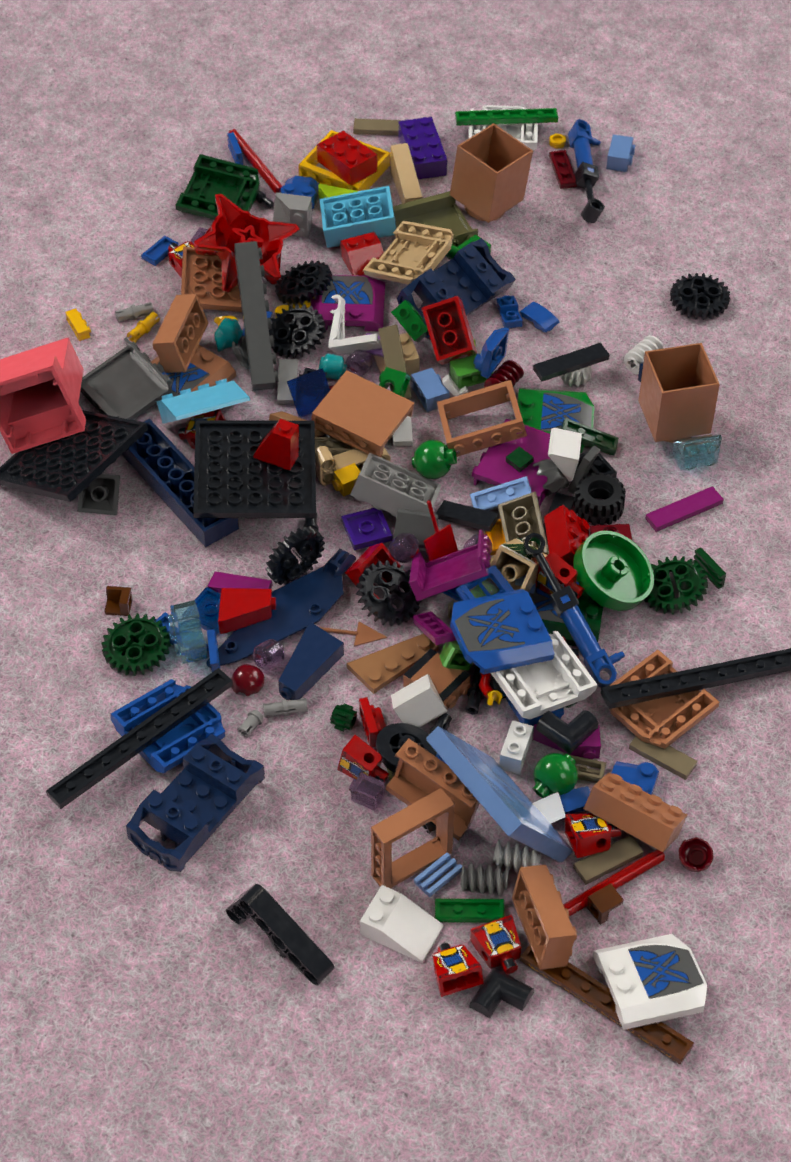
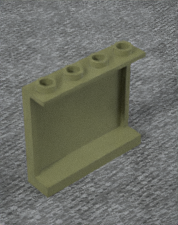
[393,191,478,247]

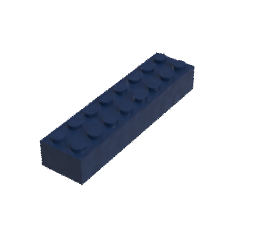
[121,419,239,548]

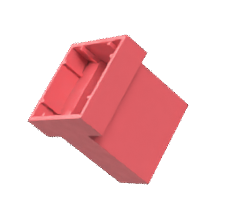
[0,337,86,454]

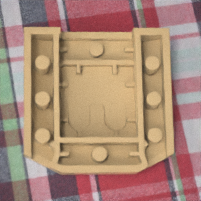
[363,221,454,285]

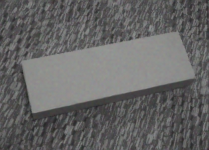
[277,359,298,405]

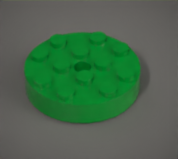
[574,531,654,611]

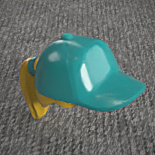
[214,316,243,352]

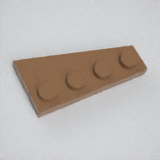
[346,633,439,694]

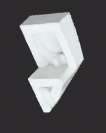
[442,374,469,396]

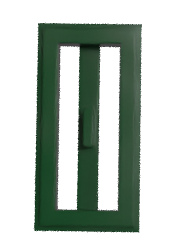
[693,547,726,589]

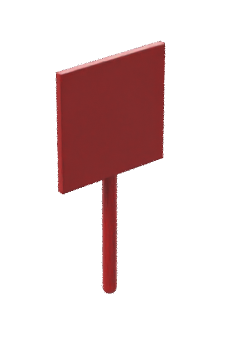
[423,500,458,561]

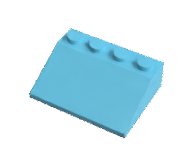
[320,186,397,248]
[156,378,250,424]

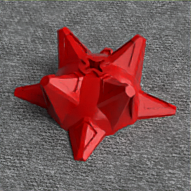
[194,194,300,293]

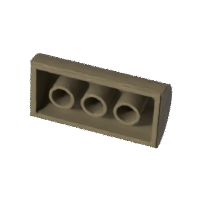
[498,492,549,554]

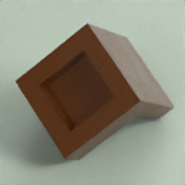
[105,586,133,616]
[587,883,624,925]

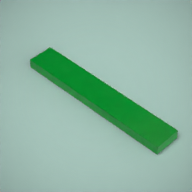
[455,108,558,126]

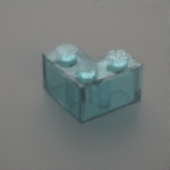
[167,600,207,664]

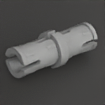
[115,302,154,323]
[263,698,308,718]

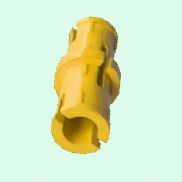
[127,312,160,342]

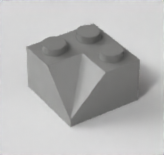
[273,193,312,238]

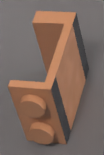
[403,648,471,709]

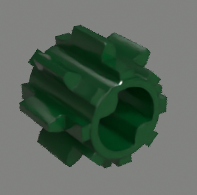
[330,704,357,732]

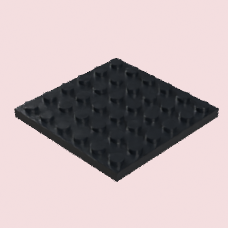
[0,410,148,502]
[193,420,316,518]

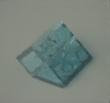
[673,434,722,471]

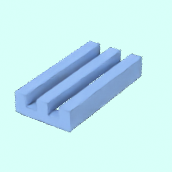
[414,852,462,898]

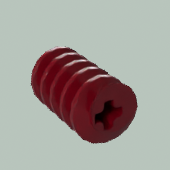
[484,360,524,395]

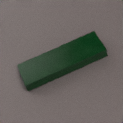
[561,418,619,456]

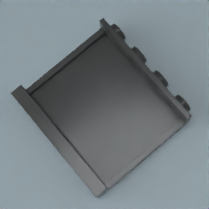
[80,338,173,420]

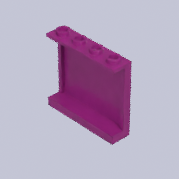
[472,418,550,506]
[409,529,491,601]

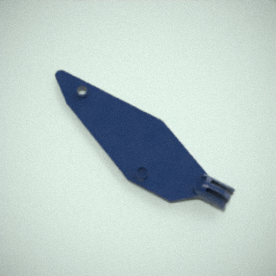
[206,548,356,668]

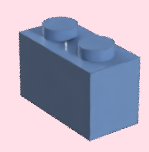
[606,134,636,172]
[411,368,450,412]

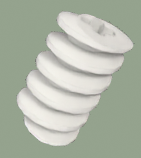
[624,335,664,375]
[493,839,542,873]

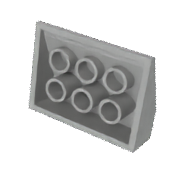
[350,453,441,517]

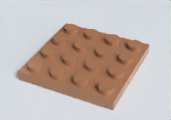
[181,247,242,312]

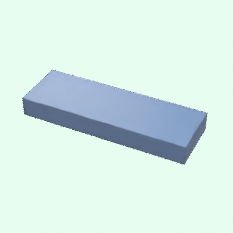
[470,476,532,511]

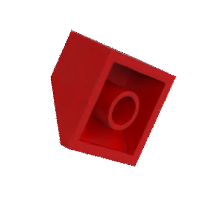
[341,232,384,276]
[345,543,406,599]

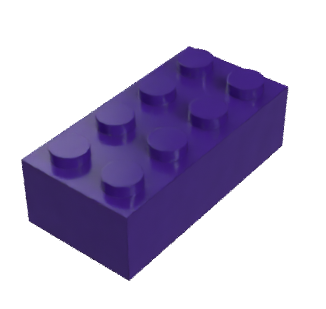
[398,117,447,180]

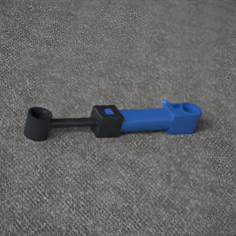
[568,119,605,223]
[522,533,625,687]

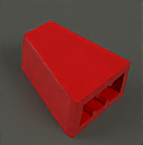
[254,419,299,470]
[218,588,276,634]

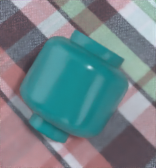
[318,353,347,380]

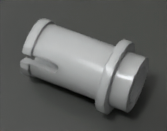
[237,710,263,738]

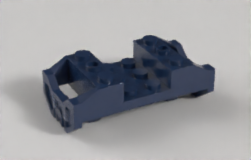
[397,238,516,340]
[126,734,265,872]

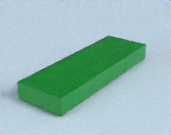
[435,899,505,923]

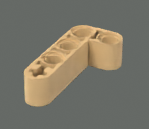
[315,446,391,486]

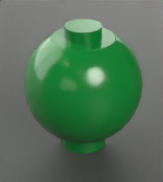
[412,440,457,479]
[532,753,578,799]

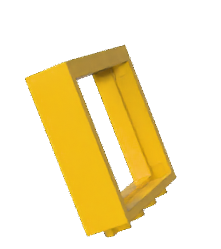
[299,130,390,191]

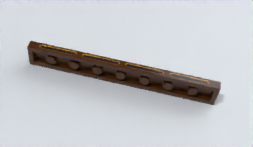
[520,945,694,1065]

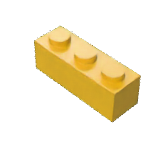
[65,308,91,341]

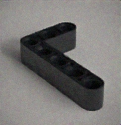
[226,884,334,985]

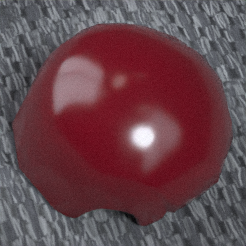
[231,664,265,696]
[678,837,714,872]

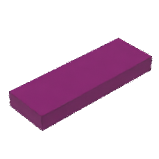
[207,571,273,593]

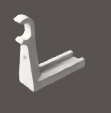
[328,295,382,355]

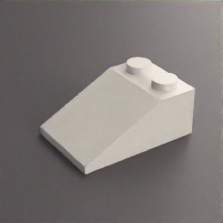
[360,885,444,963]

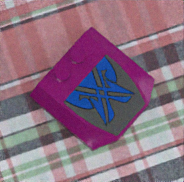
[311,275,385,332]

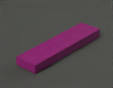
[645,486,724,532]
[412,611,456,645]

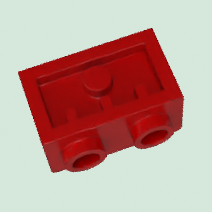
[359,697,386,748]

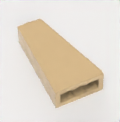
[390,143,422,204]

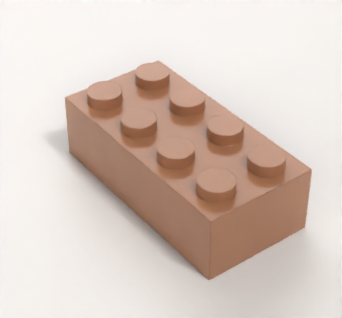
[152,294,208,373]
[584,773,688,852]
[512,865,577,970]

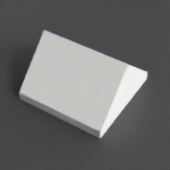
[548,428,582,482]
[391,674,447,728]

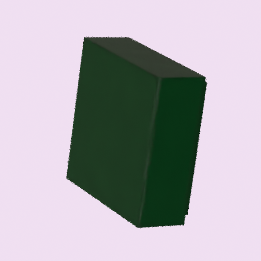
[506,446,534,472]

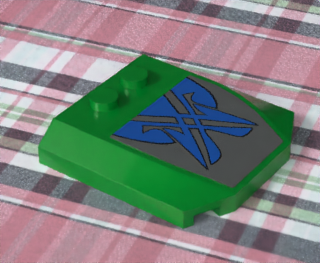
[518,387,595,453]

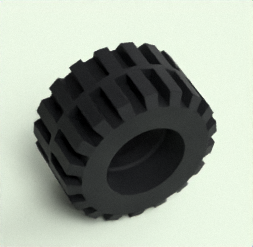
[574,473,626,526]

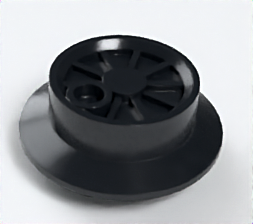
[376,723,437,773]

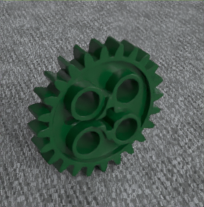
[644,556,708,615]
[101,613,171,676]

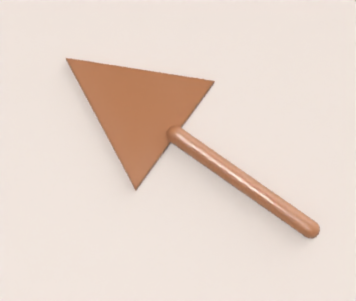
[320,622,387,646]

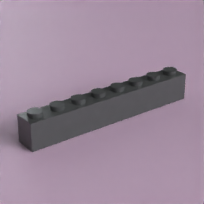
[234,241,279,391]

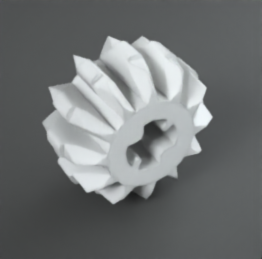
[560,366,592,387]

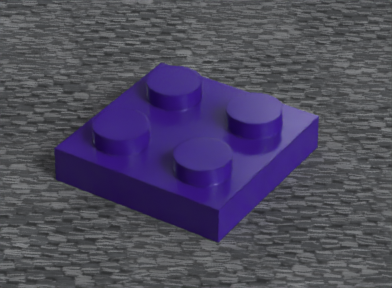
[341,508,393,550]

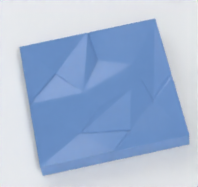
[426,726,573,862]

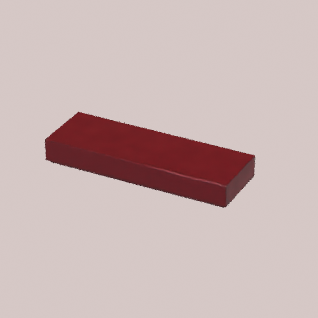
[549,150,577,189]

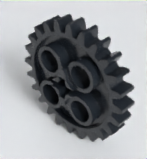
[275,260,333,306]
[670,273,730,320]
[269,304,326,359]
[266,526,325,585]
[356,560,422,626]

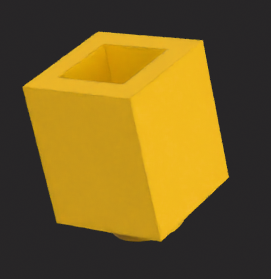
[332,463,360,497]

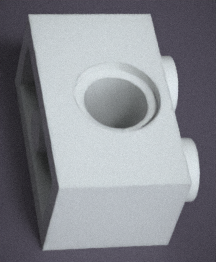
[499,720,533,775]

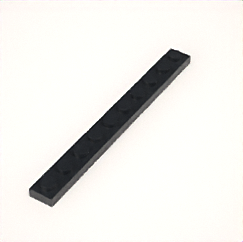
[600,648,791,709]
[46,668,233,809]

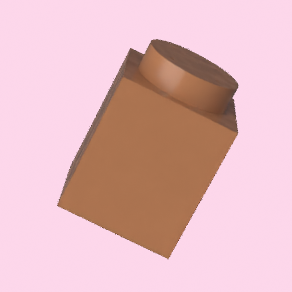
[450,123,533,223]
[638,343,720,443]

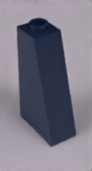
[278,622,344,700]

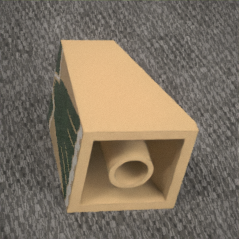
[486,538,548,592]

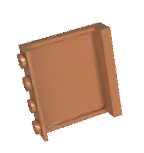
[311,370,414,457]
[385,738,480,841]

